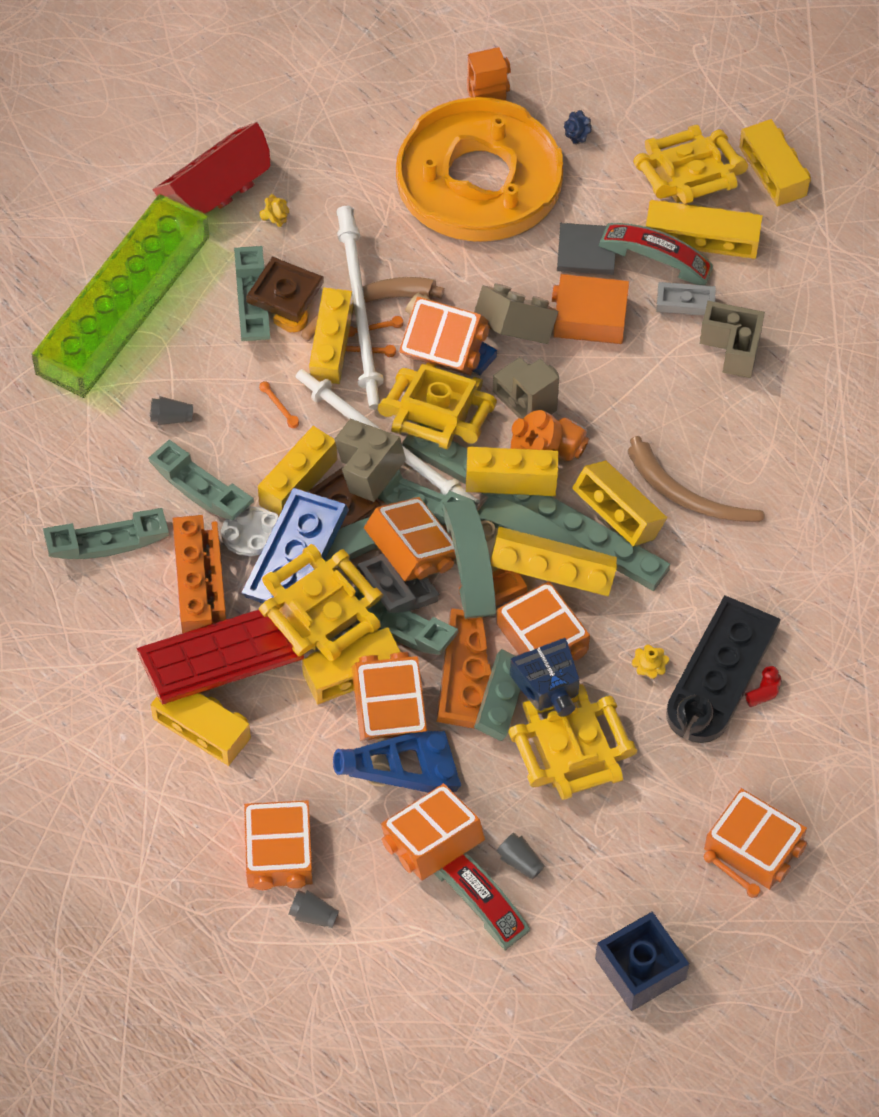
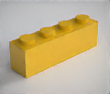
[645,200,762,259]
[490,526,617,597]

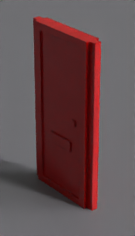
[137,609,304,705]

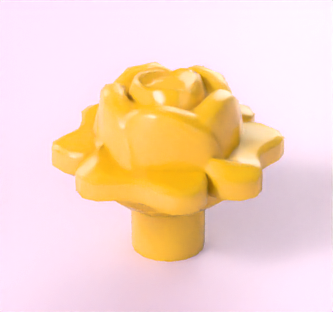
[259,194,289,227]
[631,644,669,679]

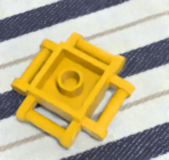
[633,124,749,204]
[378,362,497,450]
[259,544,383,661]
[508,684,637,800]

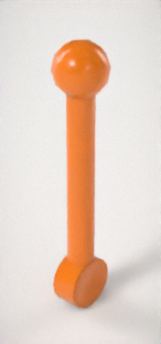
[348,316,403,337]
[346,345,396,357]
[259,381,299,428]
[704,850,760,898]

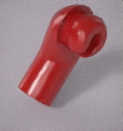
[745,666,782,707]

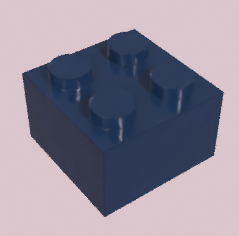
[595,911,689,1011]

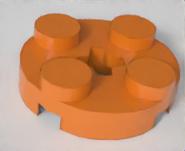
[511,410,562,451]

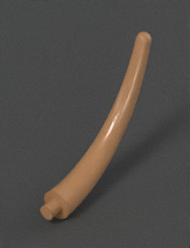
[301,277,444,340]
[628,436,765,522]

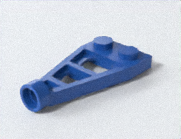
[333,731,461,793]

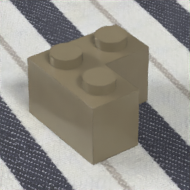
[474,283,558,344]
[699,301,765,378]
[492,357,560,419]
[334,418,406,502]

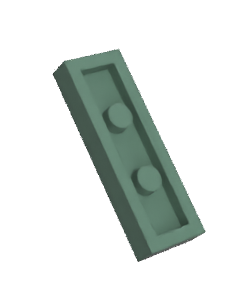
[474,649,521,741]

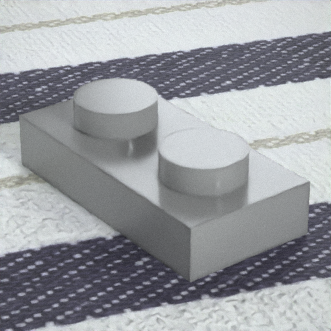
[656,282,716,315]

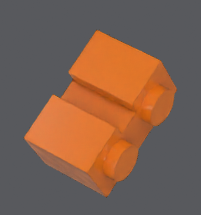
[467,47,511,101]

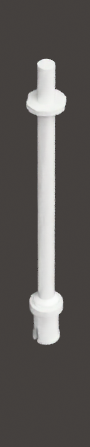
[336,206,384,410]
[296,369,480,509]

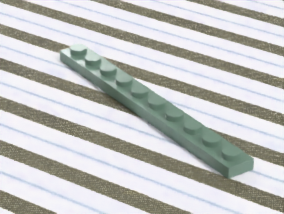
[402,423,670,591]

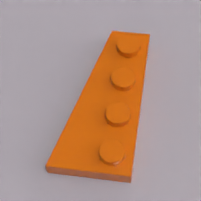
[436,608,491,729]

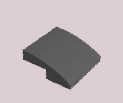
[557,223,615,275]
[357,554,440,613]

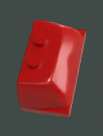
[152,122,270,214]

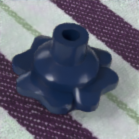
[564,110,592,144]

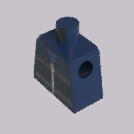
[510,638,580,717]

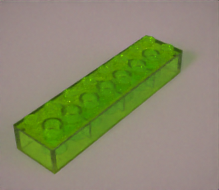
[31,194,210,398]

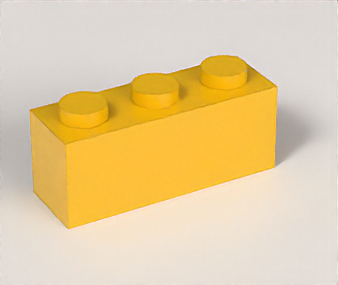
[739,119,811,207]
[309,287,354,384]
[258,426,338,517]
[465,447,558,496]
[572,460,668,546]
[302,627,400,705]
[150,693,251,766]

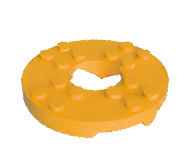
[396,97,563,242]

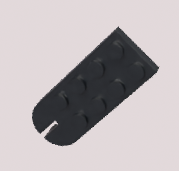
[666,595,781,743]

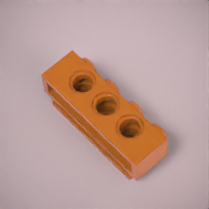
[173,515,226,633]

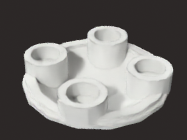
[221,506,279,557]

